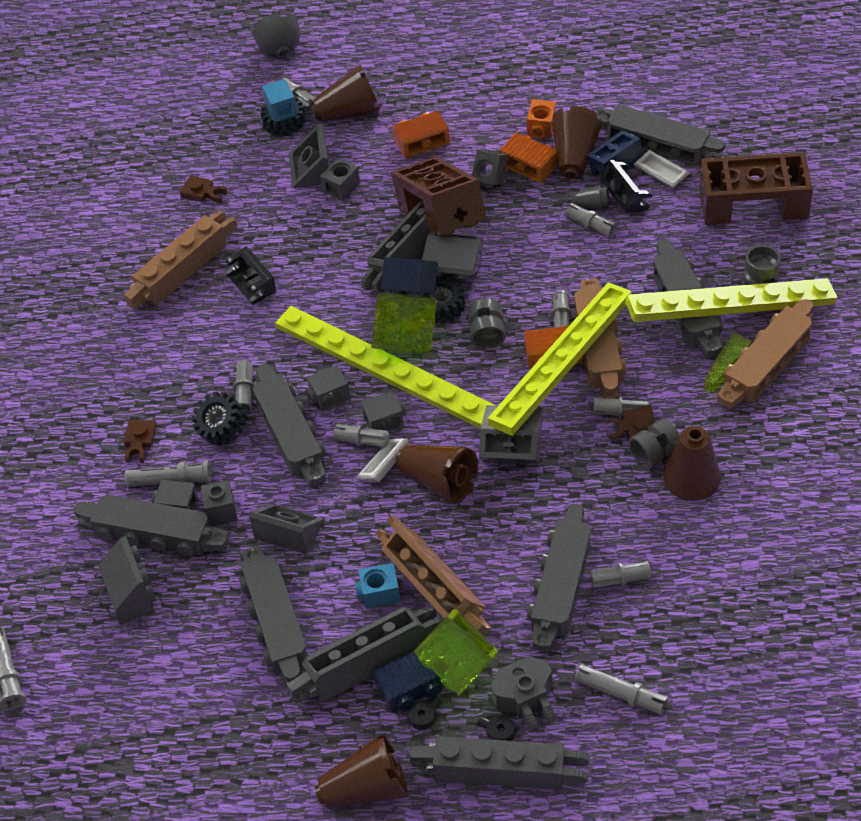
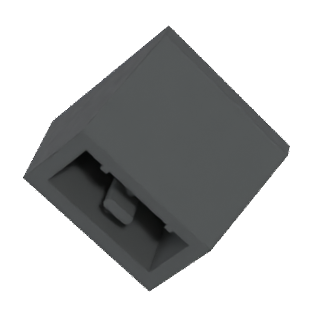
[422,231,483,279]
[479,405,543,464]
[98,536,156,625]

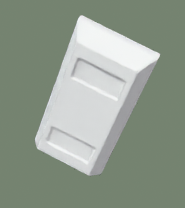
[634,150,689,188]
[357,439,408,482]

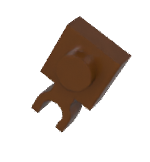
[180,175,227,203]
[604,404,655,439]
[124,420,157,463]

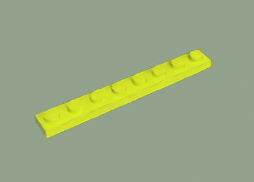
[625,278,838,322]
[488,283,631,436]

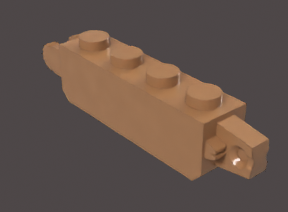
[124,211,238,310]
[574,278,627,399]
[717,299,814,409]
[375,515,491,637]

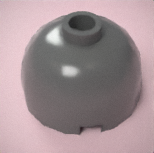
[252,13,301,57]

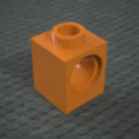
[527,99,556,139]

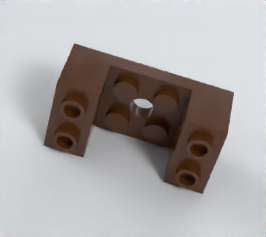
[699,152,813,225]
[391,156,487,236]

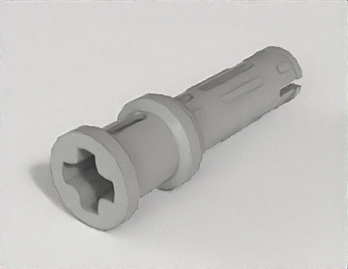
[125,459,212,488]
[0,627,27,711]

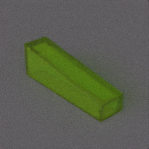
[703,332,752,394]

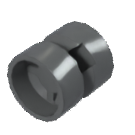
[744,245,781,285]
[468,298,505,348]
[628,418,680,470]

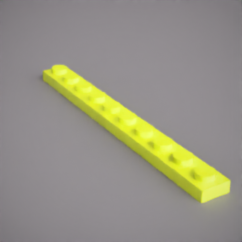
[275,306,496,429]

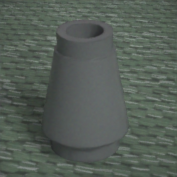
[571,184,610,210]

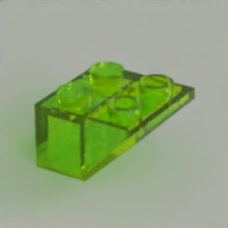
[371,292,437,353]
[414,608,499,695]

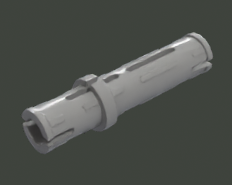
[574,664,669,716]

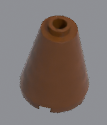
[311,64,380,122]
[552,106,602,179]
[663,426,721,501]
[397,445,478,503]
[315,735,408,808]

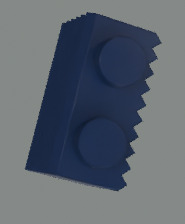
[381,257,438,298]
[373,645,446,713]

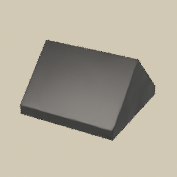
[289,123,329,188]
[249,503,325,554]

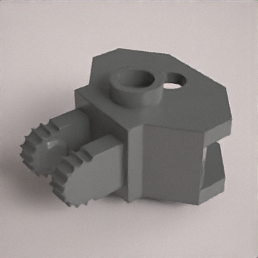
[490,657,556,732]

